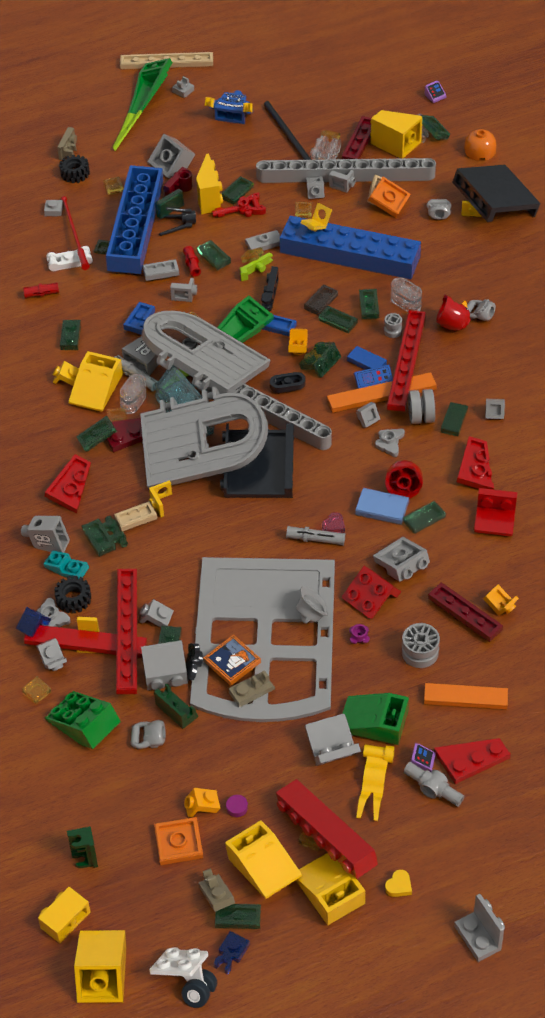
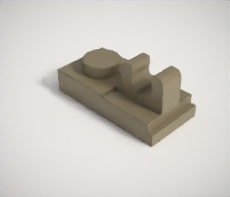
[57,127,77,160]
[229,670,275,708]
[198,868,235,912]

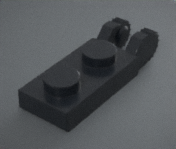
[261,266,279,311]

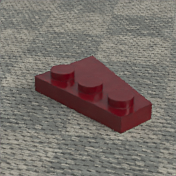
[98,418,143,452]

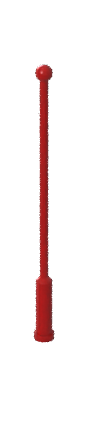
[61,196,90,270]

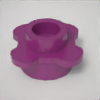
[349,624,370,644]

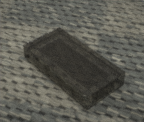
[304,284,338,316]

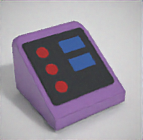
[425,81,447,103]
[411,743,436,772]

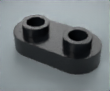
[270,372,306,393]

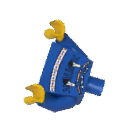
[204,90,253,124]

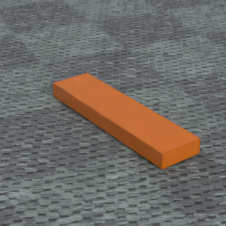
[424,683,508,710]

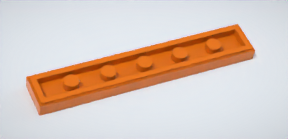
[327,372,437,413]

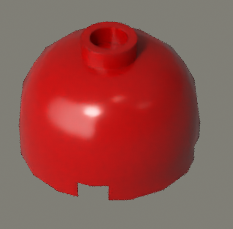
[385,460,423,498]

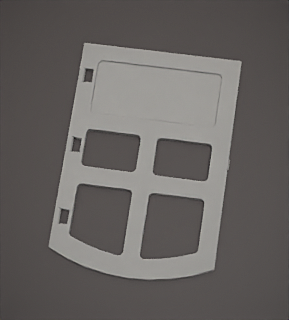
[190,557,335,722]

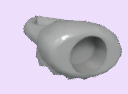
[427,199,451,220]
[467,299,496,321]
[131,720,166,749]

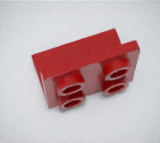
[474,488,518,536]
[342,565,401,619]

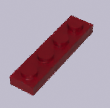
[342,116,371,159]
[428,582,503,642]

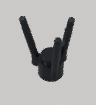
[159,207,196,236]

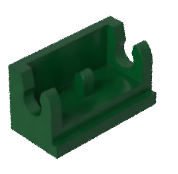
[154,684,198,729]
[67,826,98,868]

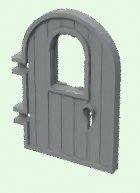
[142,311,270,394]
[140,387,268,488]

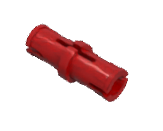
[183,246,201,277]
[23,282,59,298]

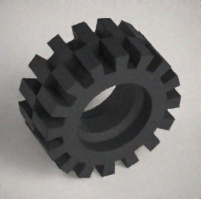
[59,155,90,183]
[54,576,91,613]

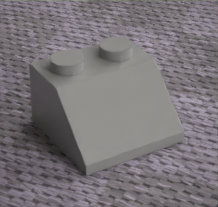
[147,134,195,178]
[141,640,188,690]

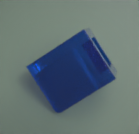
[16,607,51,637]

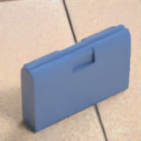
[356,488,409,525]

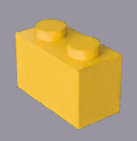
[38,887,91,944]

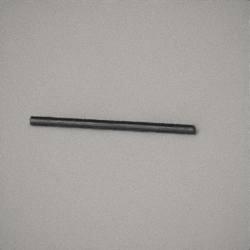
[264,101,312,160]

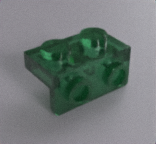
[299,342,341,377]

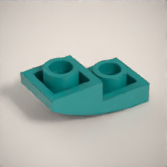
[43,550,89,579]

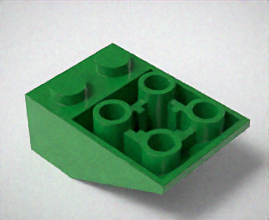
[45,691,121,749]
[343,693,409,745]

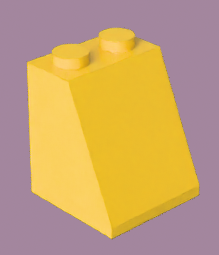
[370,110,422,159]
[74,930,126,1003]

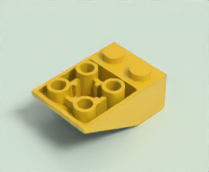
[196,154,223,214]
[69,351,123,412]
[225,820,302,899]
[296,853,366,925]

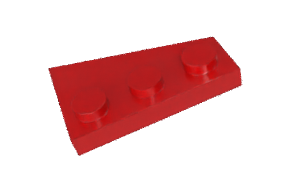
[456,436,494,490]
[44,454,91,514]
[434,738,511,784]

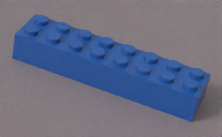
[106,165,163,274]
[280,216,421,279]

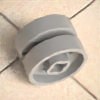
[408,389,435,424]
[402,623,440,668]

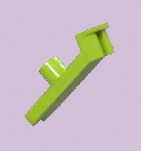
[239,252,273,281]

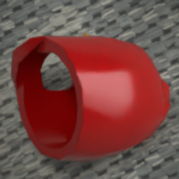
[436,294,471,331]

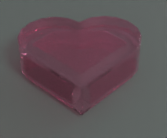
[322,512,345,533]

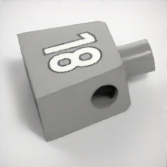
[122,336,159,376]
[21,516,70,552]

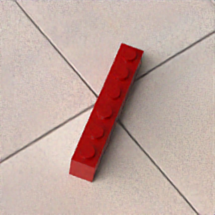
[276,779,378,879]

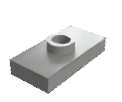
[245,230,280,254]
[142,259,180,281]

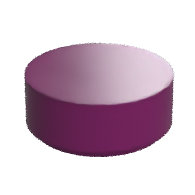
[226,795,248,817]

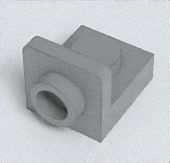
[329,170,356,193]
[306,176,325,199]
[170,278,197,302]
[36,638,67,671]

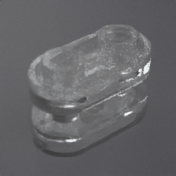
[310,135,341,160]
[391,277,422,312]
[120,374,146,414]

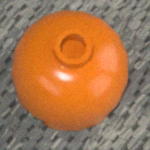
[464,129,497,161]

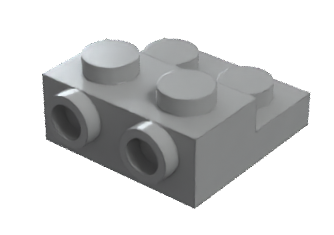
[373,537,430,582]

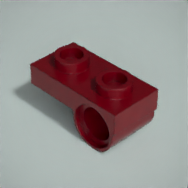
[163,167,193,200]

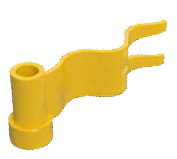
[356,744,395,821]

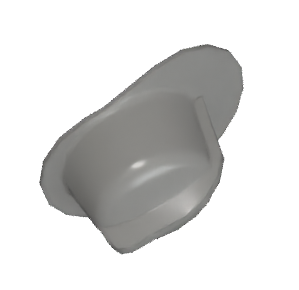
[296,586,328,623]

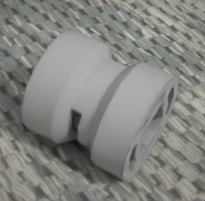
[384,313,402,338]

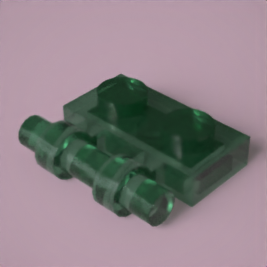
[82,516,128,557]

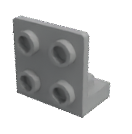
[305,714,361,766]
[454,893,505,962]

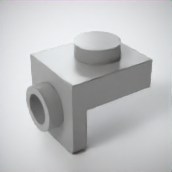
[139,599,174,629]

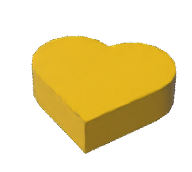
[385,870,412,897]

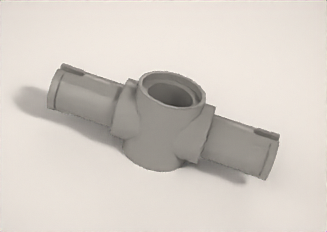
[403,762,465,807]

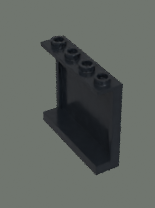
[452,165,541,222]
[220,423,294,498]

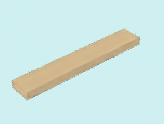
[120,52,213,69]

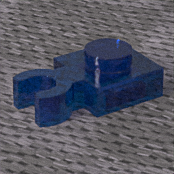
[214,931,250,974]

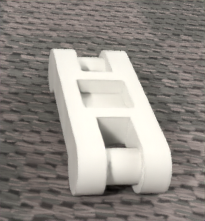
[46,246,93,271]

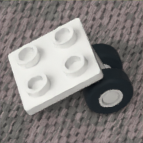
[149,947,218,1008]

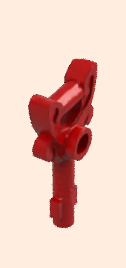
[212,192,266,217]

